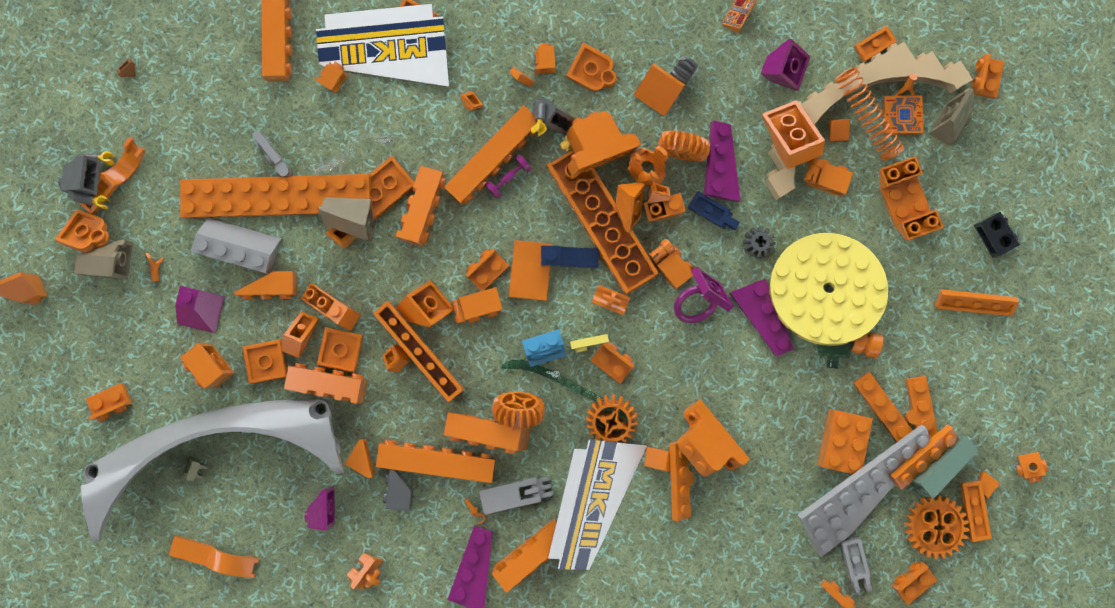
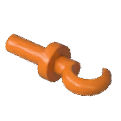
[464,498,486,524]

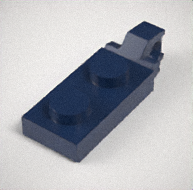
[688,191,740,230]

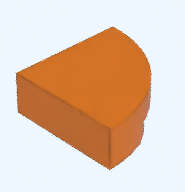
[510,67,535,87]
[979,471,1000,498]

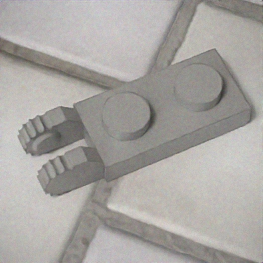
[252,130,292,177]
[840,537,872,595]

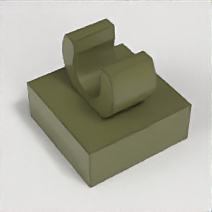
[182,456,208,482]

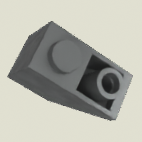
[383,469,413,511]

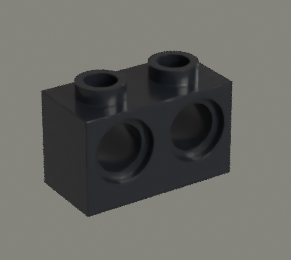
[974,212,1020,258]

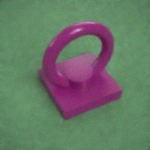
[673,267,734,323]

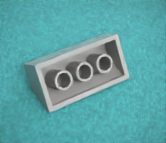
[191,218,282,274]

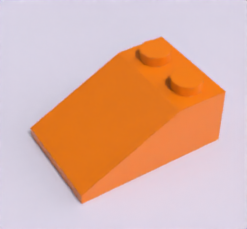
[762,100,825,169]

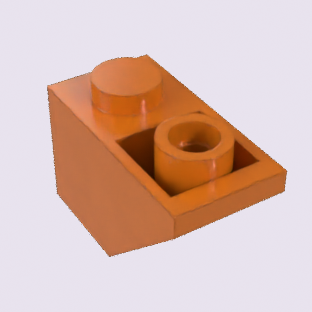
[643,193,686,222]

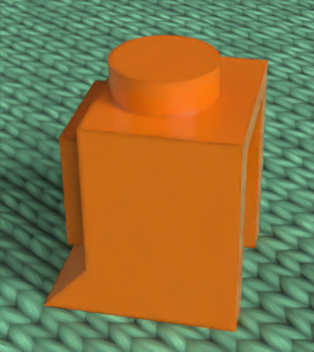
[534,43,556,74]
[314,61,348,93]

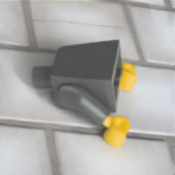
[531,97,576,151]
[58,151,115,210]

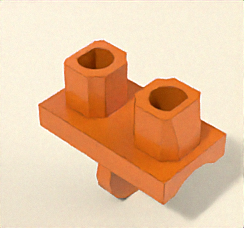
[591,285,631,315]
[347,553,383,590]

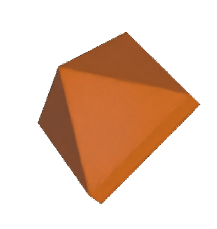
[460,91,484,111]

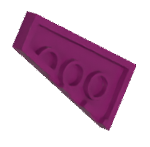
[703,120,740,202]
[729,279,794,356]
[447,525,493,608]

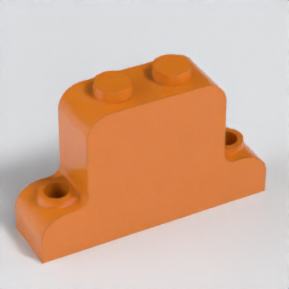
[566,111,641,177]
[677,399,750,477]

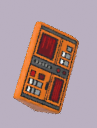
[722,0,756,33]

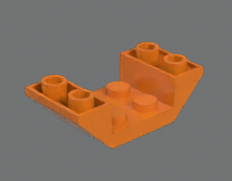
[879,156,944,241]

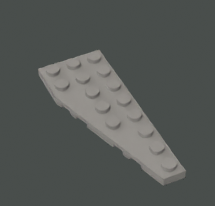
[797,425,931,557]

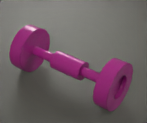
[485,155,532,199]

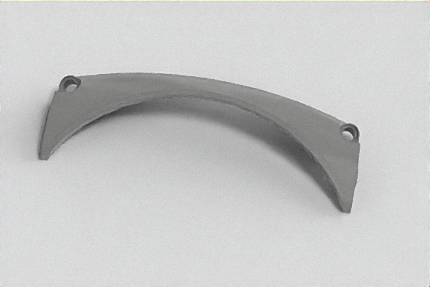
[81,399,344,542]

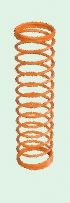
[835,67,904,160]

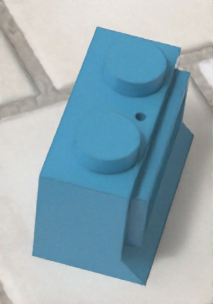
[522,329,567,367]

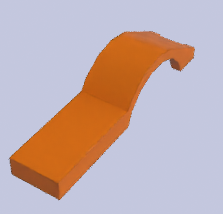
[79,137,146,215]
[169,535,260,578]

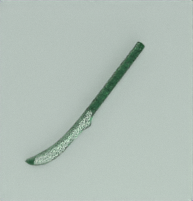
[501,360,626,417]

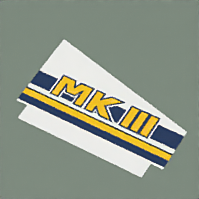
[316,4,449,86]
[548,439,647,570]

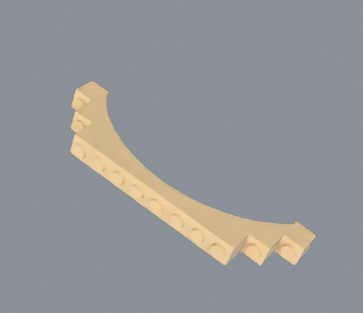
[764,42,973,200]

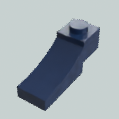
[541,246,599,268]

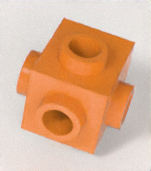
[1016,452,1048,483]

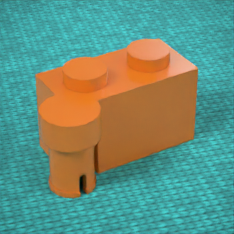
[804,158,853,197]
[648,238,694,290]
[451,287,503,324]

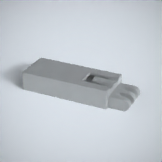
[479,476,554,515]

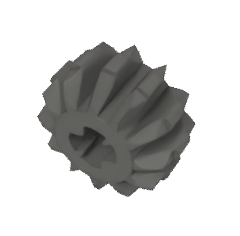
[670,56,698,87]
[742,226,776,259]

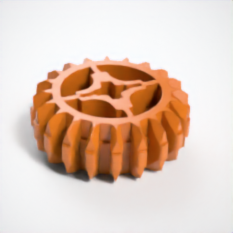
[658,130,710,162]
[492,391,545,429]
[586,394,638,443]

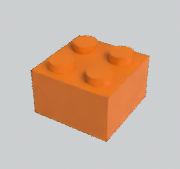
[180,343,235,389]

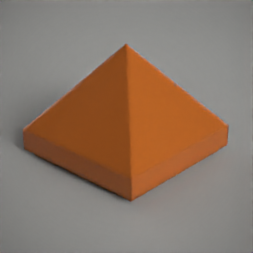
[117,58,136,77]

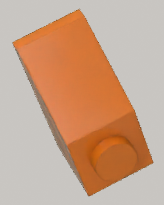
[281,311,319,358]

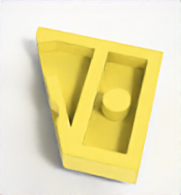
[570,334,609,353]

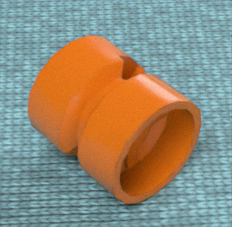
[848,332,883,359]

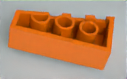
[395,166,446,247]
[284,363,368,404]
[443,412,531,454]
[492,518,557,593]

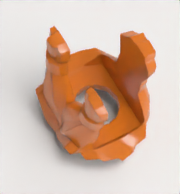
[628,146,669,188]

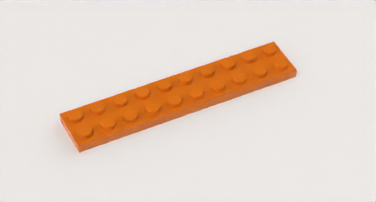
[180,174,371,218]

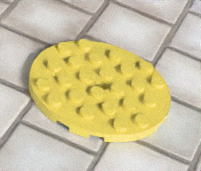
[770,233,888,346]

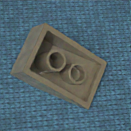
[928,87,974,145]

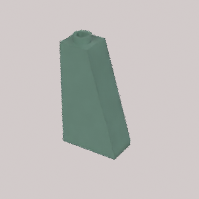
[910,435,978,499]

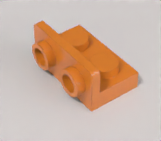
[971,54,1005,99]
[465,248,509,291]
[590,341,635,384]
[86,383,132,422]
[891,561,937,605]

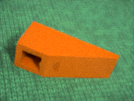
[234,271,297,300]
[301,283,361,331]

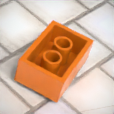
[817,409,873,474]

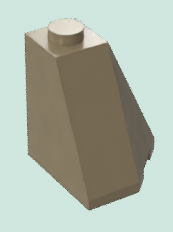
[319,197,375,241]
[73,240,133,280]

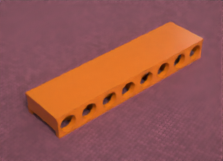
[547,150,659,295]

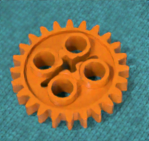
[904,495,969,559]

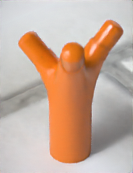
[895,74,917,96]
[145,253,164,281]

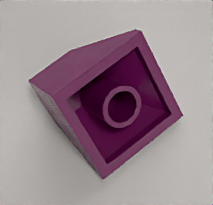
[761,39,811,91]
[175,286,225,333]
[304,485,335,530]

